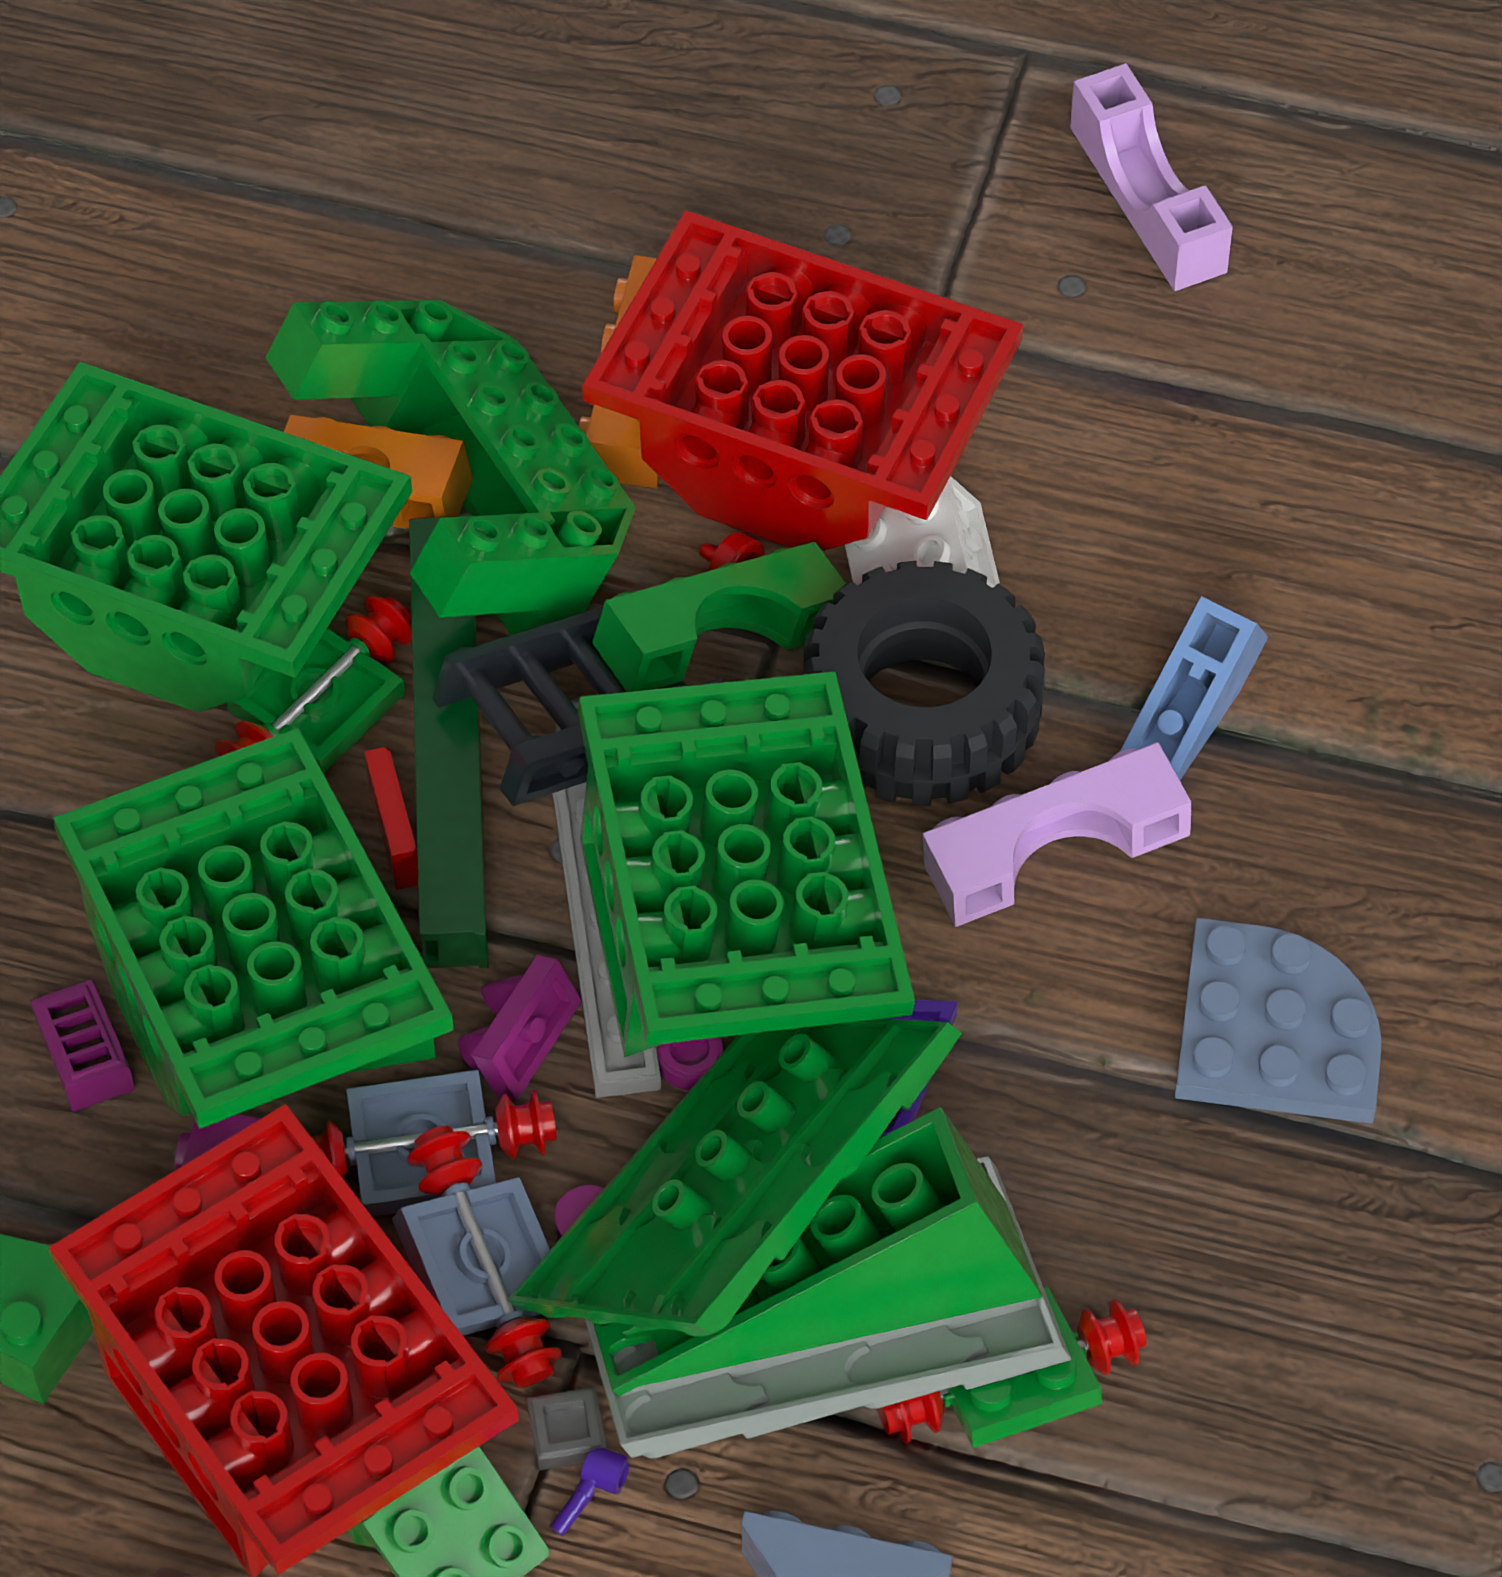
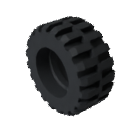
[803,560,1045,806]

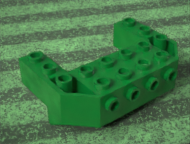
[265,299,636,635]

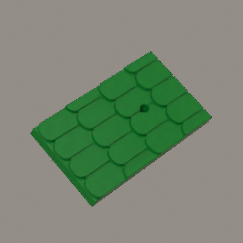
[507,1019,962,1336]

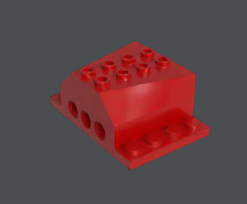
[582,210,1023,551]
[49,1104,519,1577]

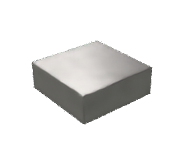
[527,1387,607,1471]

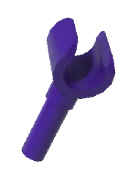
[549,1448,630,1537]

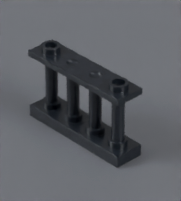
[432,606,725,807]

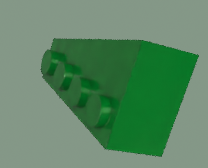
[0,1234,94,1405]

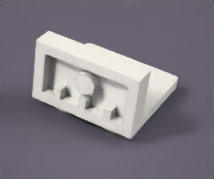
[845,476,1000,588]

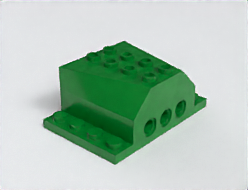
[0,362,413,713]
[578,671,915,1058]
[53,728,454,1129]

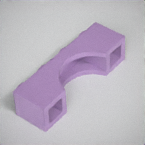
[1070,63,1233,292]
[922,742,1191,927]

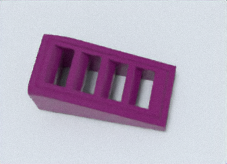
[30,979,135,1112]

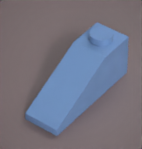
[1120,596,1268,780]

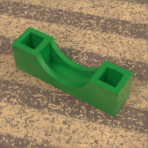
[592,542,846,692]

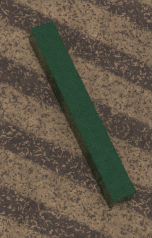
[409,513,489,969]

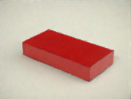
[364,747,418,890]

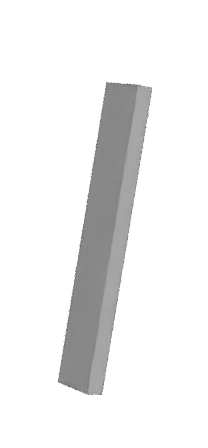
[552,782,661,1098]

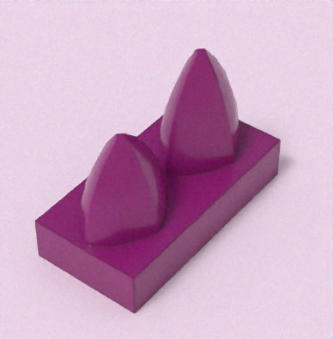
[458,955,582,1101]

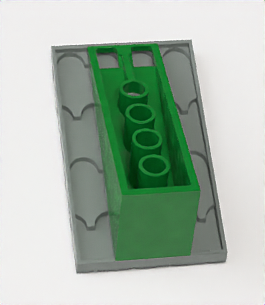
[585,1107,1071,1458]

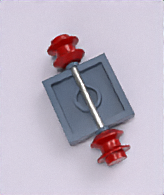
[311,1070,557,1217]
[392,1126,562,1388]

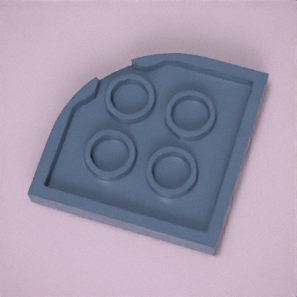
[1175,918,1381,1124]

